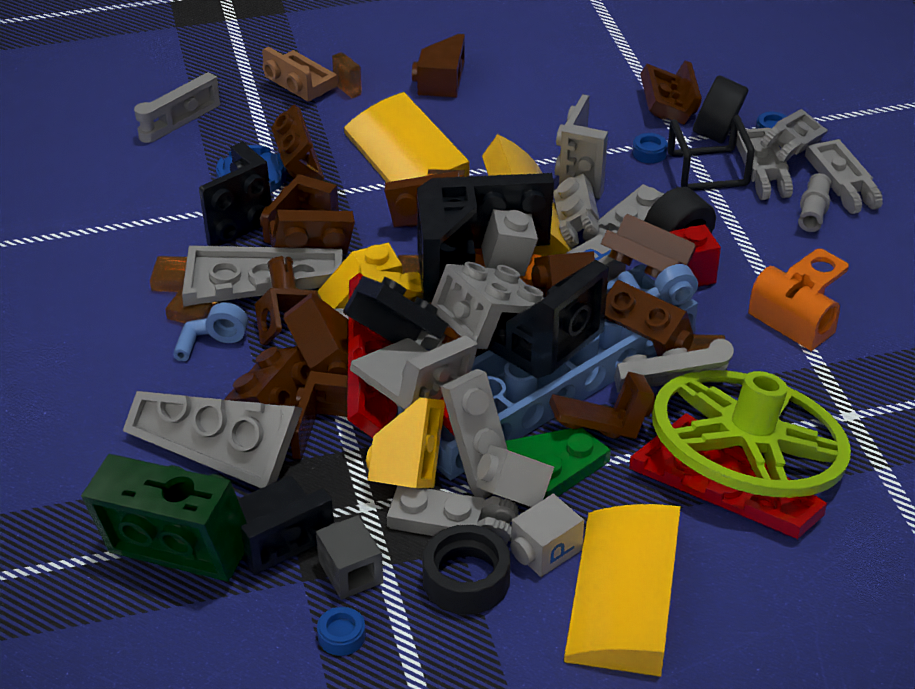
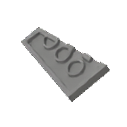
[182,246,342,306]
[123,391,302,488]

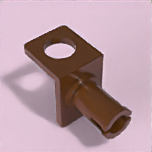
[254,256,319,345]

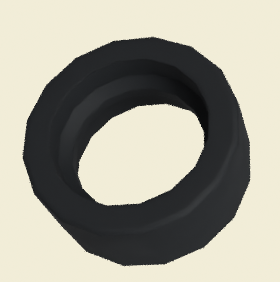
[422,525,510,615]

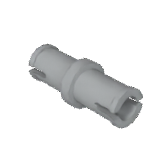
[798,173,832,232]

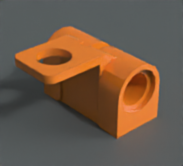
[748,248,849,351]

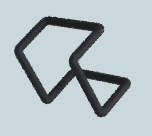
[667,115,755,190]

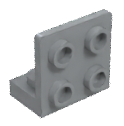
[555,94,608,199]
[431,262,544,349]
[350,335,478,409]

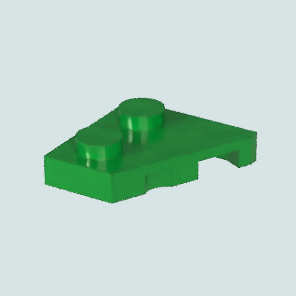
[505,427,611,500]

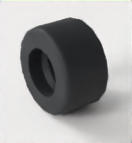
[693,75,749,143]
[644,187,717,233]

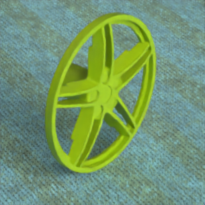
[652,370,851,498]

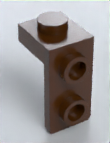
[260,174,339,244]
[605,280,694,357]
[290,371,348,460]
[549,371,655,439]

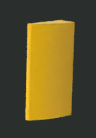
[344,92,469,182]
[482,134,572,256]
[564,504,681,677]

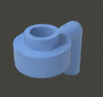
[617,264,698,305]
[173,303,248,362]

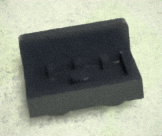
[343,276,449,344]

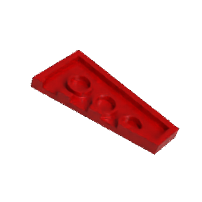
[347,273,398,438]
[629,413,827,539]

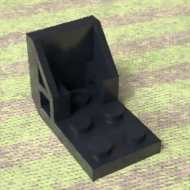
[417,173,554,303]
[443,260,609,379]

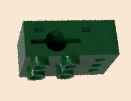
[81,454,247,582]

